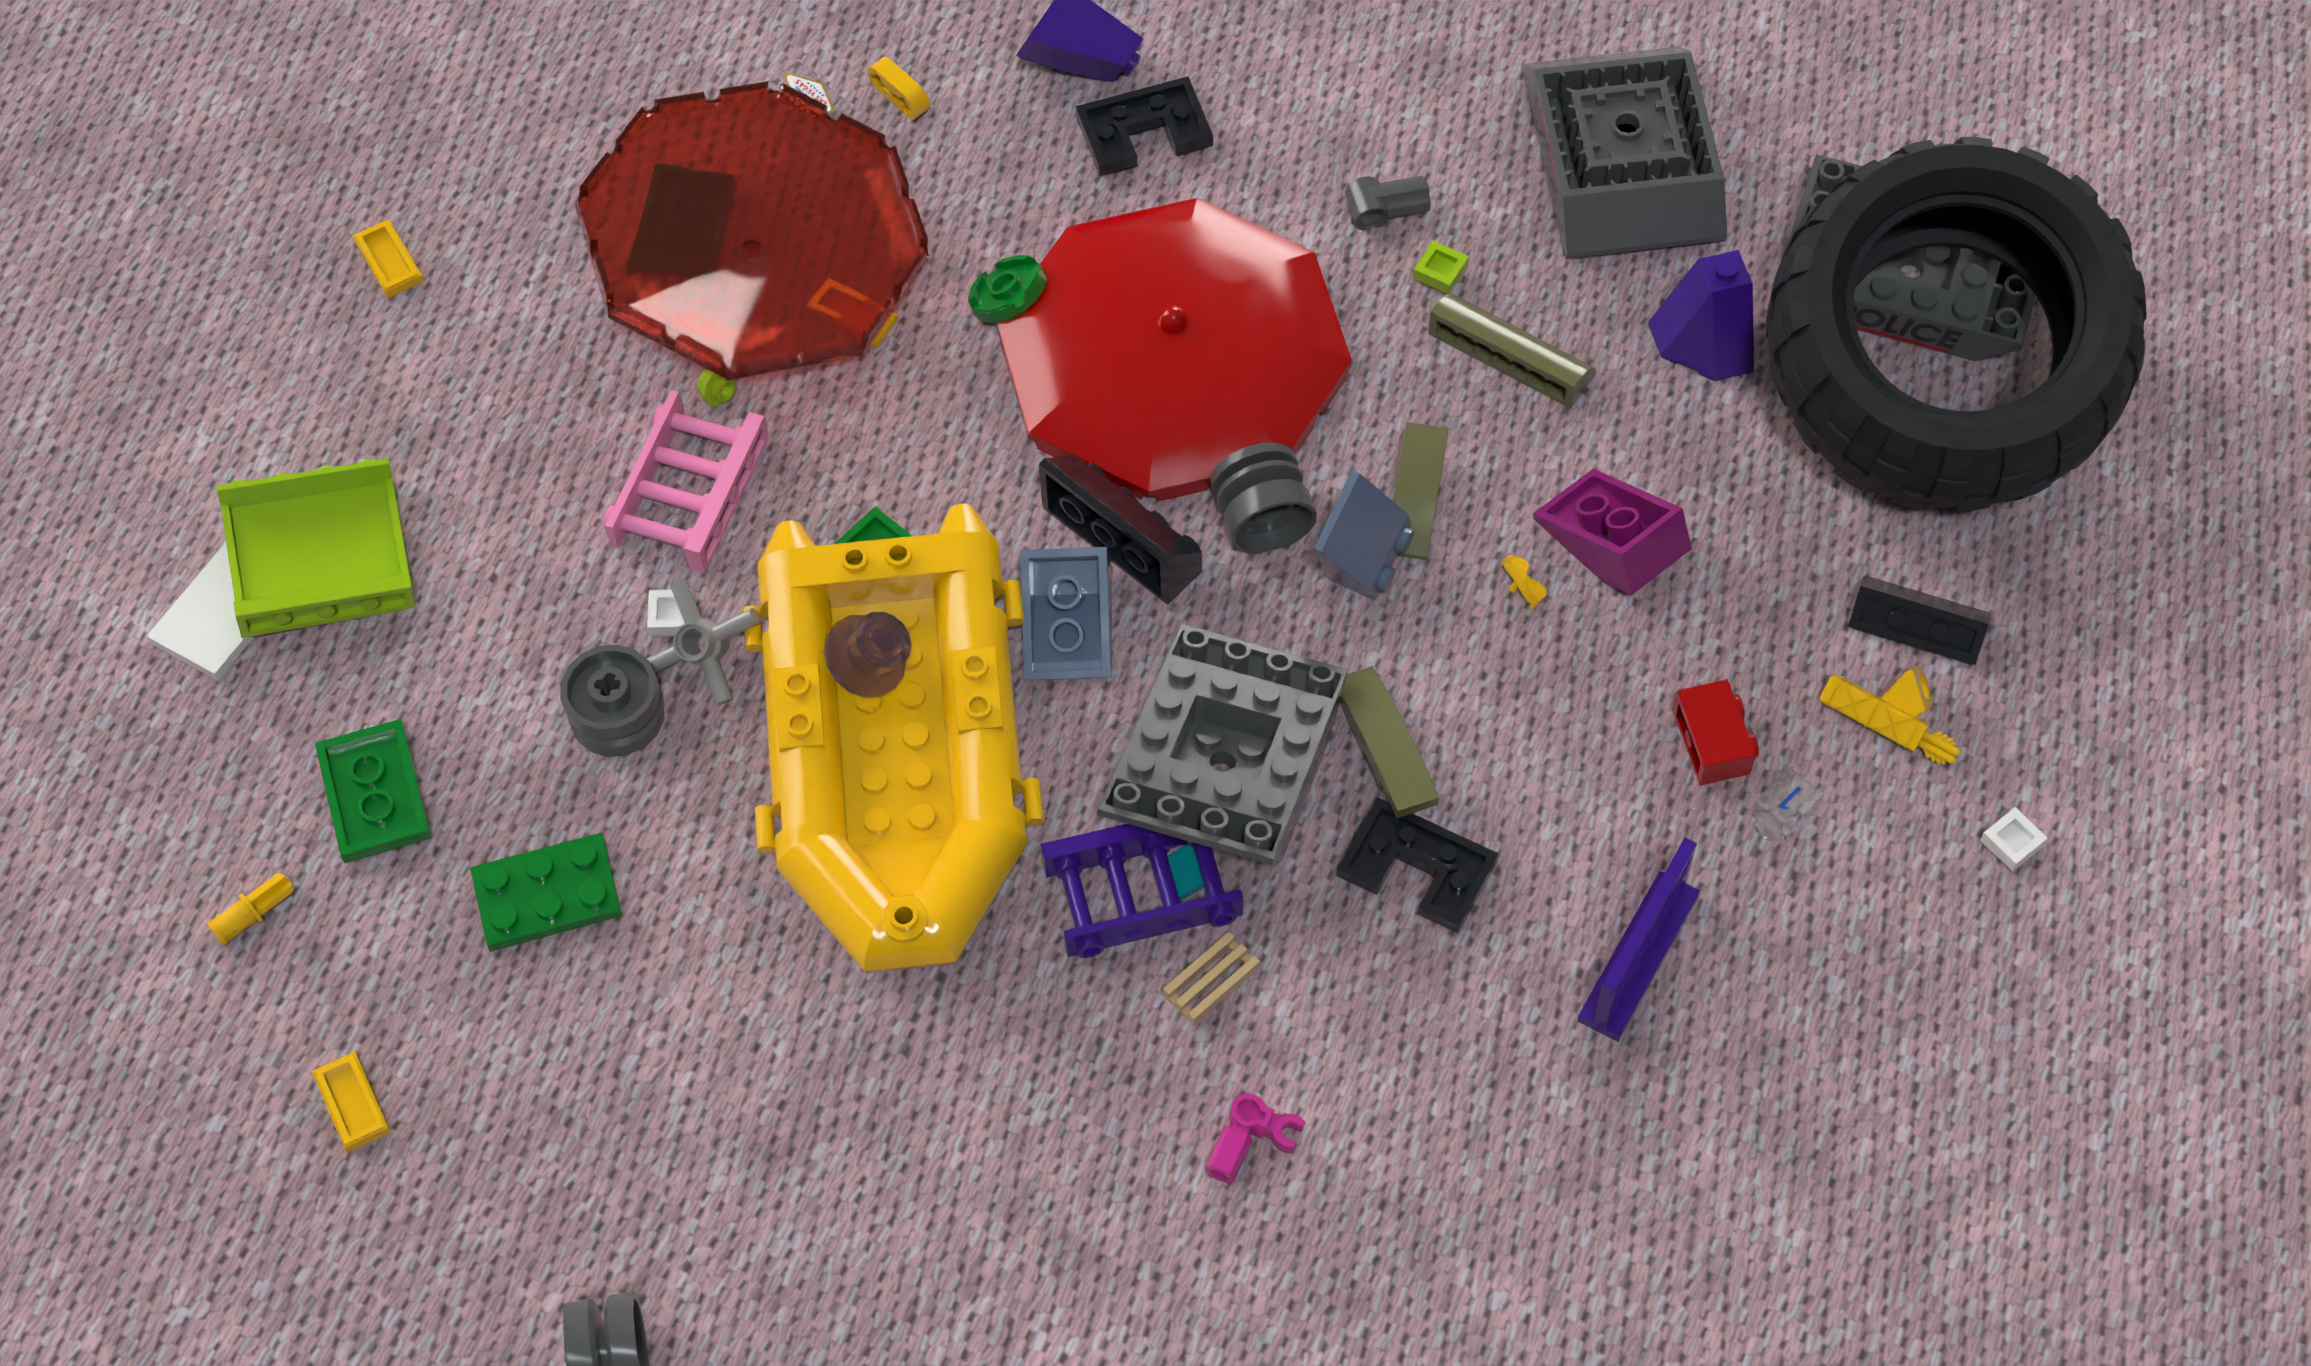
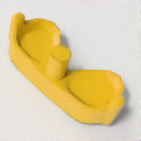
[1501,555,1547,609]

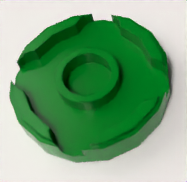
[968,255,1047,323]

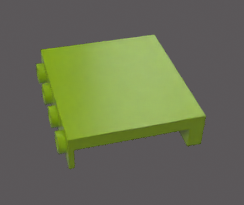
[216,458,415,638]

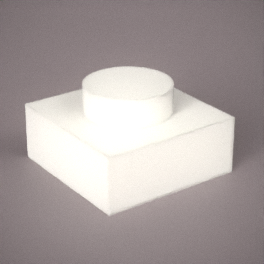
[647,589,694,636]
[1980,807,2048,872]

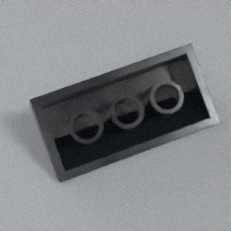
[1039,455,1202,605]

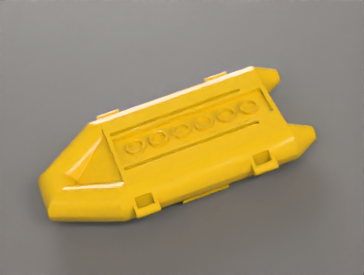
[743,504,1044,973]

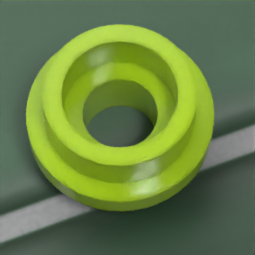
[697,366,737,407]

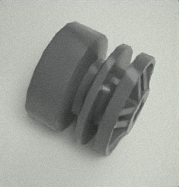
[1210,443,1317,554]

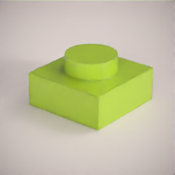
[1413,240,1469,294]

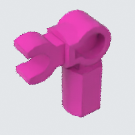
[1204,1093,1305,1184]

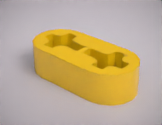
[867,57,930,120]

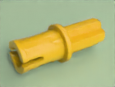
[206,873,294,946]

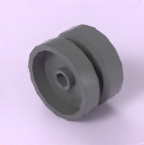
[560,645,665,757]
[563,1291,649,1366]

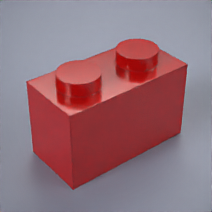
[1672,679,1759,786]

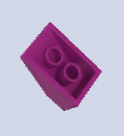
[1533,469,1692,595]

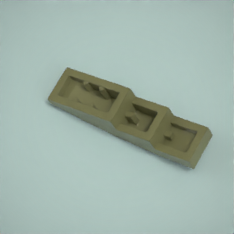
[1340,666,1440,819]

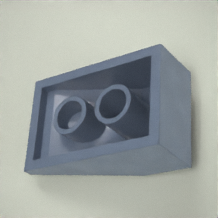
[1314,470,1414,600]
[1020,547,1112,680]

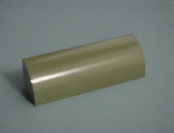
[1428,293,1596,409]

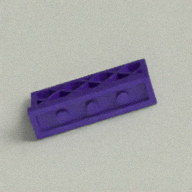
[1577,837,1701,1042]

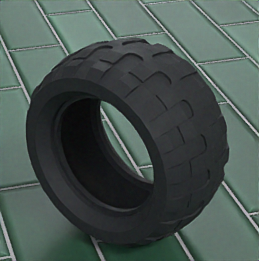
[1766,137,2147,512]

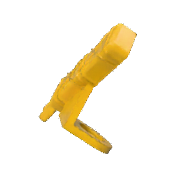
[1819,665,1961,765]

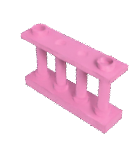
[603,390,769,573]

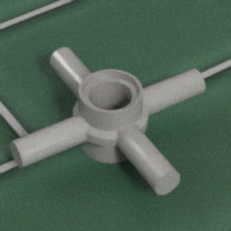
[647,578,760,705]

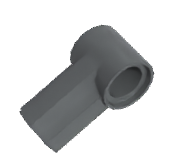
[1345,176,1431,230]

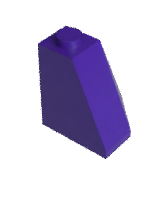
[1016,0,1144,82]
[1648,250,1754,381]

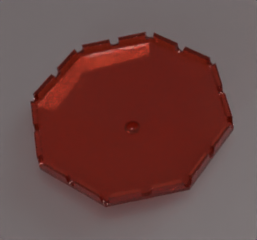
[575,81,929,380]

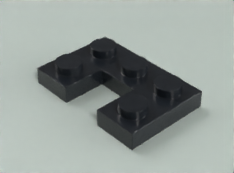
[1075,76,1213,176]
[1337,797,1499,934]

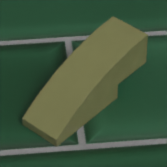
[1393,422,1449,560]

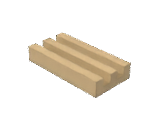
[1162,931,1260,1025]

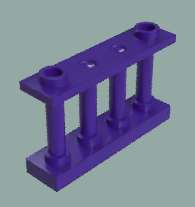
[1040,824,1243,958]

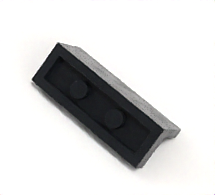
[1848,575,1990,665]

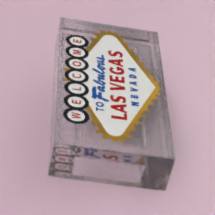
[768,61,851,134]

